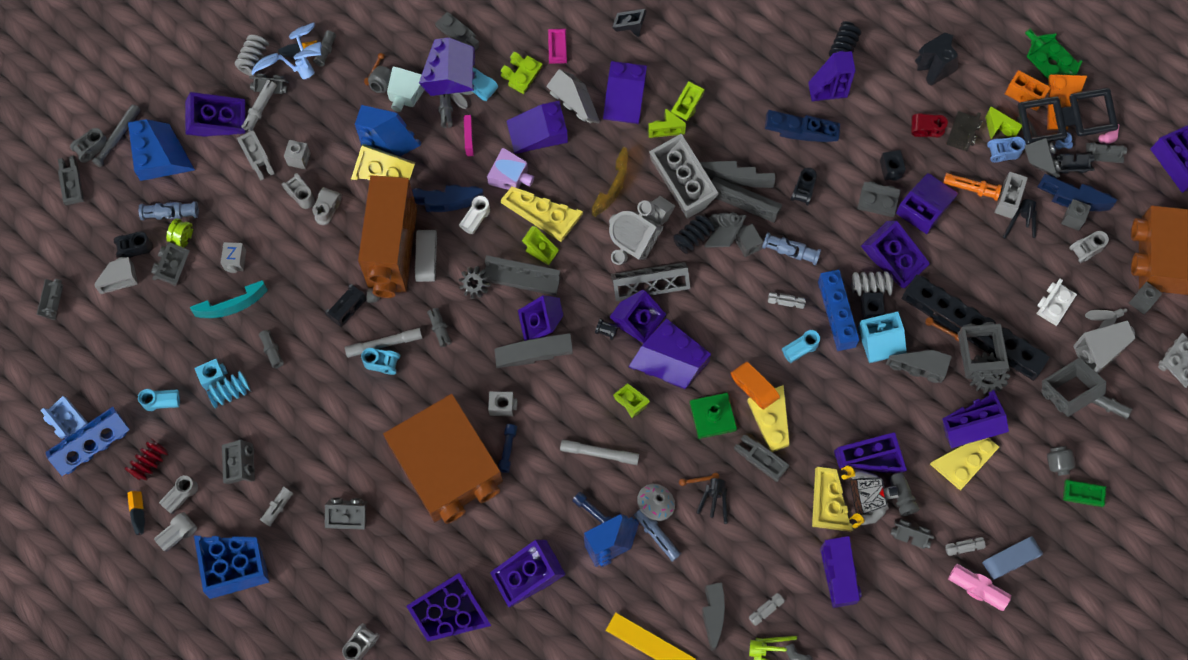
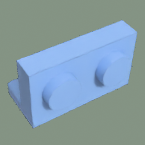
[41,396,88,439]

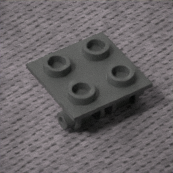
[704,213,746,248]

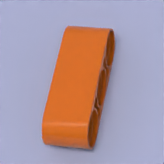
[730,361,780,410]

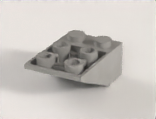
[546,69,600,124]

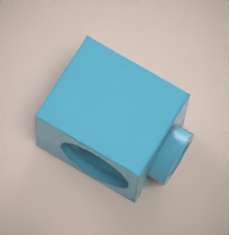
[194,359,228,390]

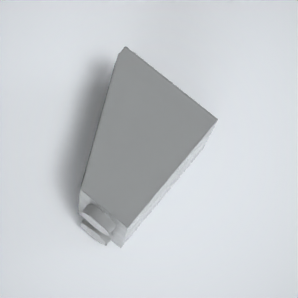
[1073,321,1135,374]

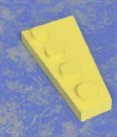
[501,186,583,242]

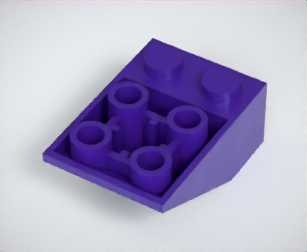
[896,173,959,235]

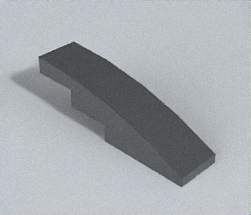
[699,161,775,188]
[495,334,573,368]

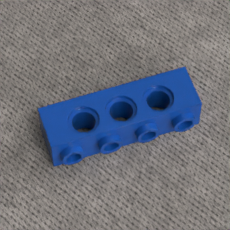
[818,270,859,351]
[45,407,129,476]

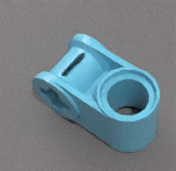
[472,68,498,101]
[361,348,400,375]

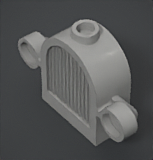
[609,200,663,265]

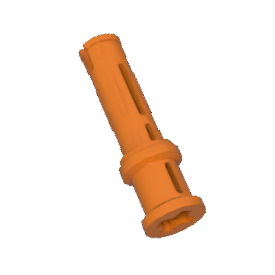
[943,173,1002,201]

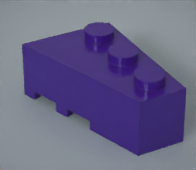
[808,51,856,101]
[1150,125,1188,193]
[834,432,907,474]
[820,536,861,608]

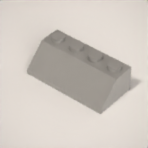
[649,134,719,219]

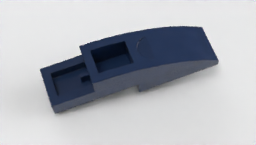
[764,110,840,142]
[1037,174,1117,211]
[412,184,484,212]

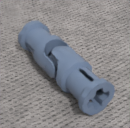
[139,201,199,220]
[762,232,821,265]

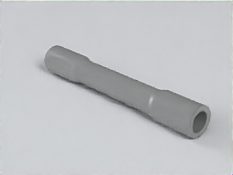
[345,328,422,358]
[560,439,639,465]

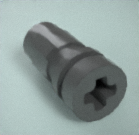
[889,473,920,516]

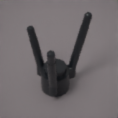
[1003,199,1037,239]
[696,478,728,524]

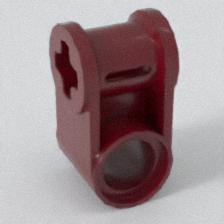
[911,113,948,138]

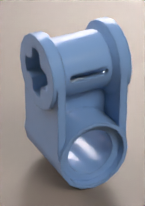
[987,137,1026,163]

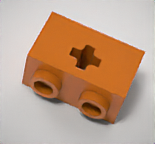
[1005,70,1051,111]

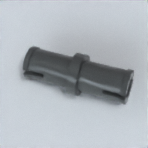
[313,30,336,66]
[438,94,453,128]
[427,308,452,347]
[259,330,284,368]
[1091,395,1132,420]

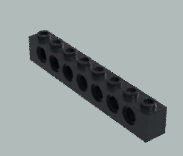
[901,274,1050,381]

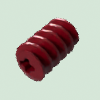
[124,438,169,481]

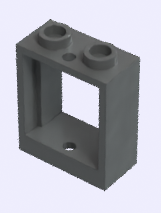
[958,322,1009,378]
[1042,358,1106,417]

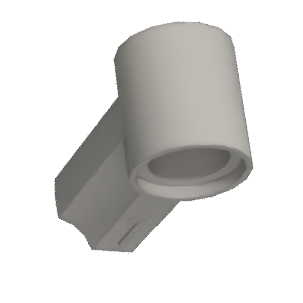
[159,476,198,515]
[154,512,197,552]

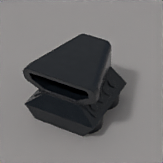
[915,33,958,86]

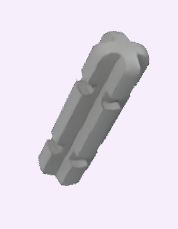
[768,292,806,309]
[946,537,986,556]
[749,593,785,626]

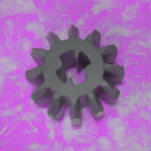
[459,266,491,298]

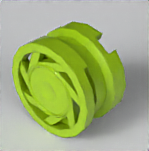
[166,218,193,248]

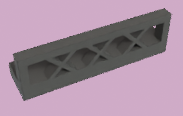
[711,176,782,223]
[484,255,561,296]
[611,262,690,301]

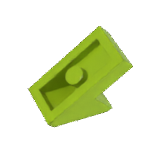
[671,81,705,121]
[985,107,1022,140]
[648,109,686,138]
[522,226,559,265]
[613,383,650,419]

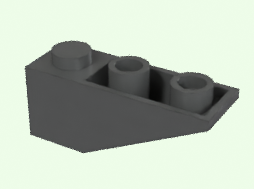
[886,350,951,383]

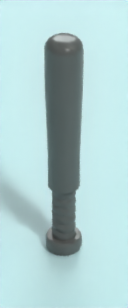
[92,104,141,167]

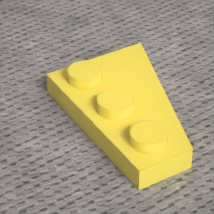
[351,144,416,180]
[747,385,789,452]
[930,438,999,491]
[812,467,853,532]

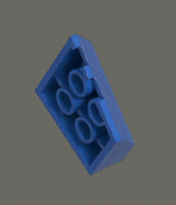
[355,105,421,157]
[128,119,195,181]
[584,514,639,567]
[194,536,269,599]

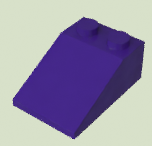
[603,61,647,124]
[185,92,245,137]
[507,101,568,154]
[861,221,930,288]
[490,540,566,607]

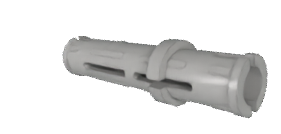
[241,80,277,132]

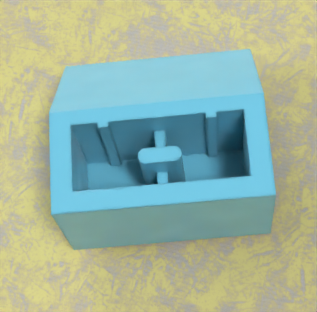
[858,312,907,363]

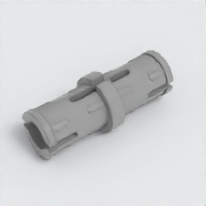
[260,487,294,526]

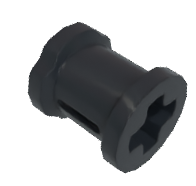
[595,318,619,340]

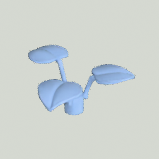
[252,22,322,79]

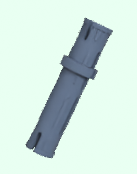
[633,509,682,562]

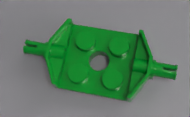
[1025,28,1082,79]

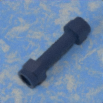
[498,424,518,473]
[572,492,612,524]

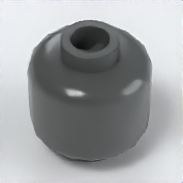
[368,66,392,93]
[1047,446,1076,476]

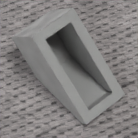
[94,257,138,294]

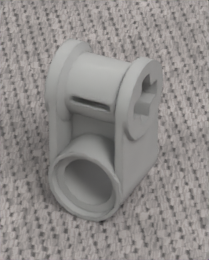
[281,173,315,209]
[312,187,342,225]
[1069,231,1109,263]
[342,623,380,660]

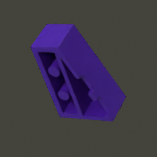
[942,390,1009,448]

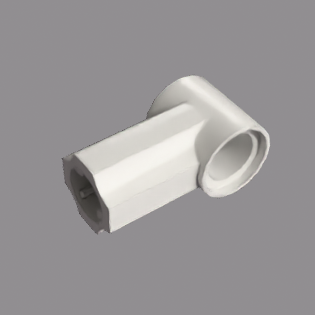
[459,196,490,234]

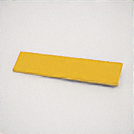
[605,612,696,660]

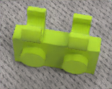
[500,52,543,94]

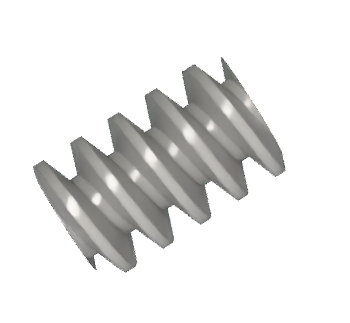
[235,35,269,76]
[852,272,893,296]

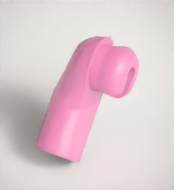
[1099,124,1120,145]

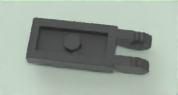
[58,155,84,206]
[734,435,789,482]

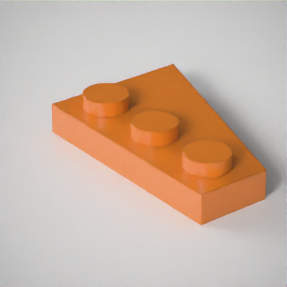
[1047,75,1087,130]

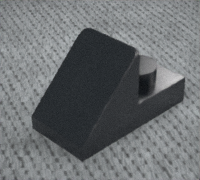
[612,9,647,37]

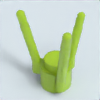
[749,636,797,660]

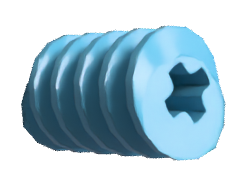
[206,371,251,409]

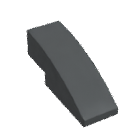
[702,582,725,651]

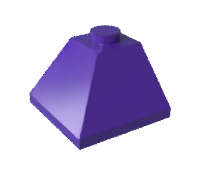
[610,290,666,343]
[518,295,563,341]

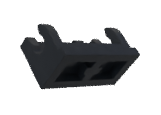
[325,284,366,327]

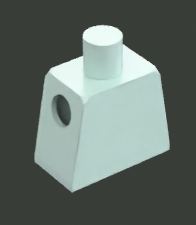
[387,66,425,112]

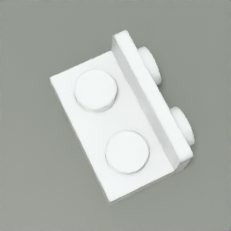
[1037,279,1077,326]

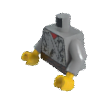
[841,466,899,528]

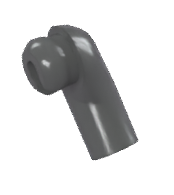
[785,643,813,660]

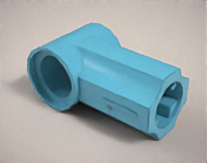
[782,330,820,363]
[138,389,180,411]

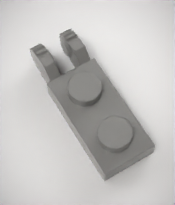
[237,130,275,181]

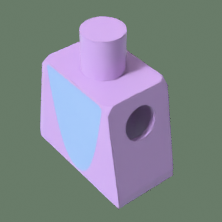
[487,148,534,190]

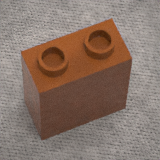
[358,175,417,298]
[1131,206,1188,295]
[383,394,503,524]

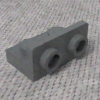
[857,182,901,217]
[151,242,190,286]
[222,440,255,484]
[325,497,368,529]

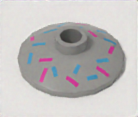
[637,484,675,521]

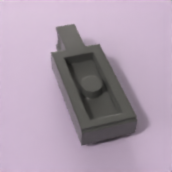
[435,12,480,51]

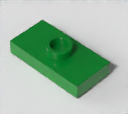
[1063,480,1106,507]

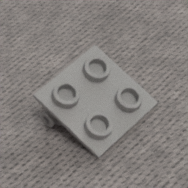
[1158,333,1188,388]

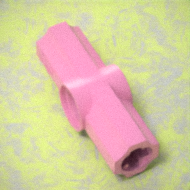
[948,564,1012,611]

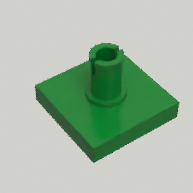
[689,393,737,439]

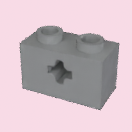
[994,172,1028,219]

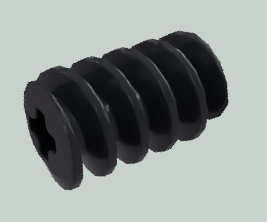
[829,21,862,57]
[673,215,715,255]

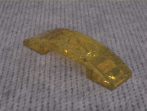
[592,146,628,217]

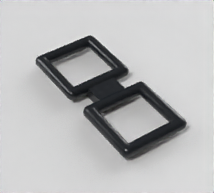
[1018,88,1118,145]

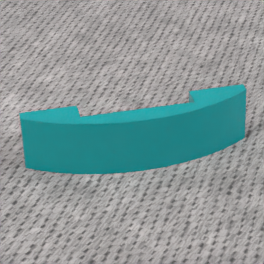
[190,280,268,318]

